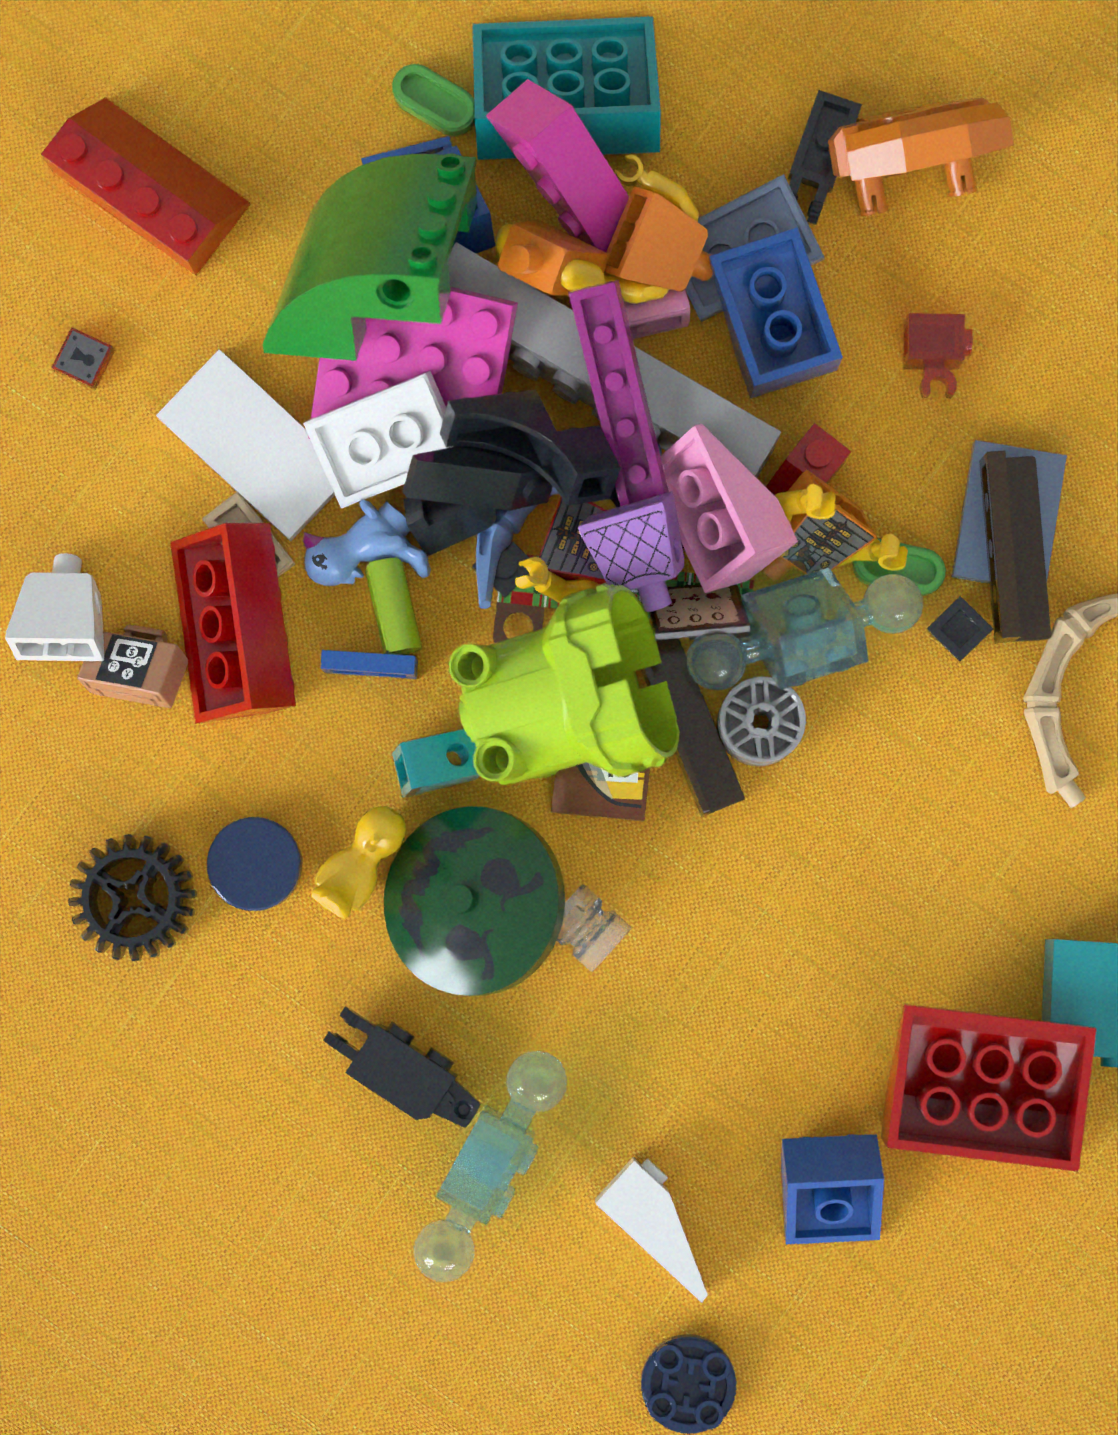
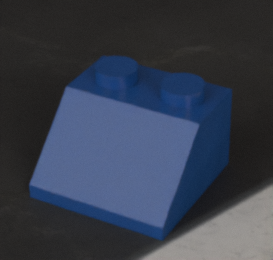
[781,1134,884,1245]

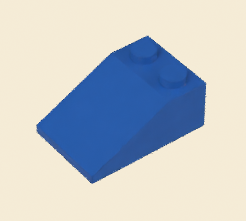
[709,227,843,399]

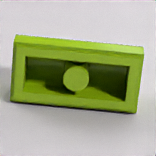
[365,557,422,655]

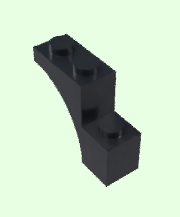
[439,389,621,506]

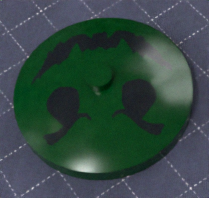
[384,806,565,996]

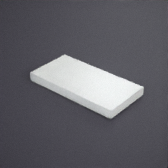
[156,349,335,541]

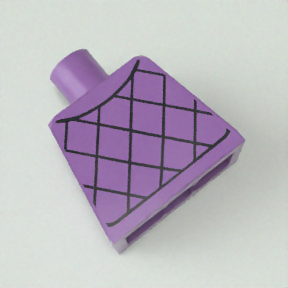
[578,491,684,612]

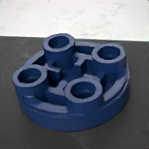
[207,817,303,911]
[641,1334,736,1434]

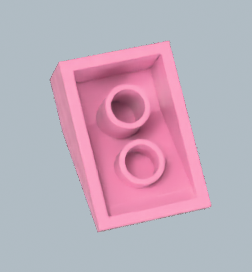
[660,424,798,593]

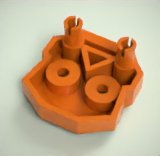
[828,98,1014,216]

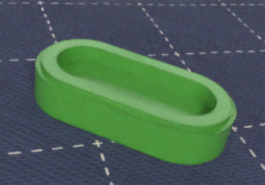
[392,64,475,136]
[852,539,946,596]

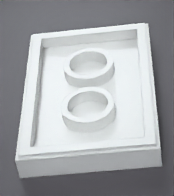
[303,371,449,508]

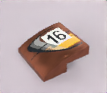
[551,762,650,821]

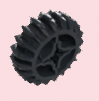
[68,834,197,961]

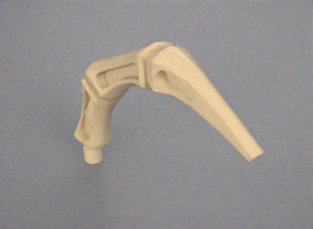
[1023,594,1118,808]

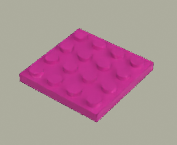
[308,286,518,439]

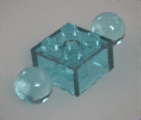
[687,568,923,690]
[413,1051,567,1282]

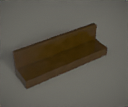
[979,451,1051,644]
[641,638,745,817]

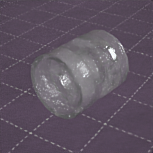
[557,884,632,973]

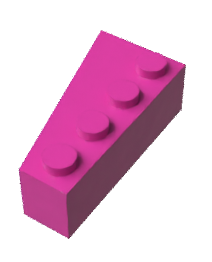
[486,79,629,252]

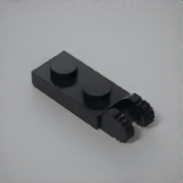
[788,90,862,225]

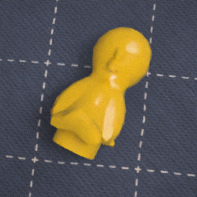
[311,806,406,919]

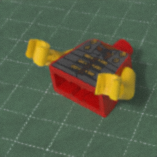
[515,497,617,603]

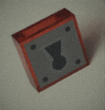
[51,327,115,390]

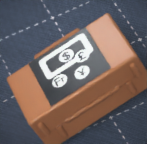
[77,624,188,708]

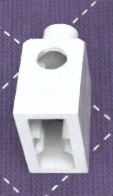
[5,553,104,661]

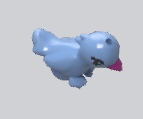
[303,499,431,586]

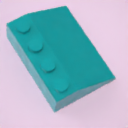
[473,16,661,160]

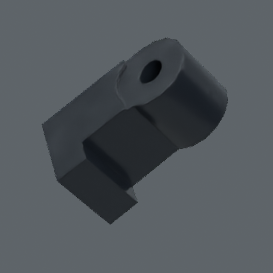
[403,498,497,556]

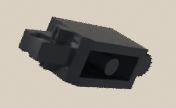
[323,1006,481,1128]

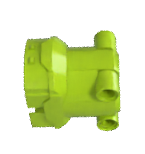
[449,583,680,785]

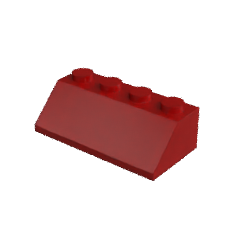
[41,97,251,276]
[170,523,296,724]

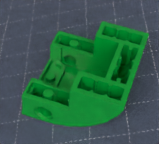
[263,154,477,361]

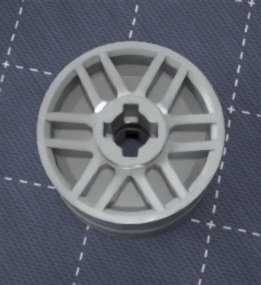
[717,677,806,766]

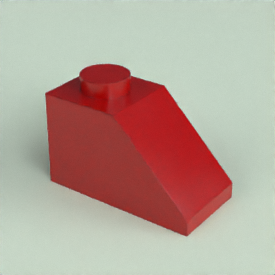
[766,423,851,495]

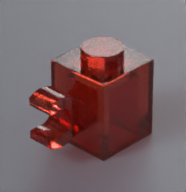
[903,313,973,399]

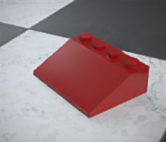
[881,1004,1097,1172]

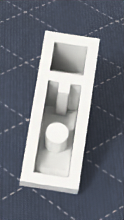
[595,1157,708,1303]

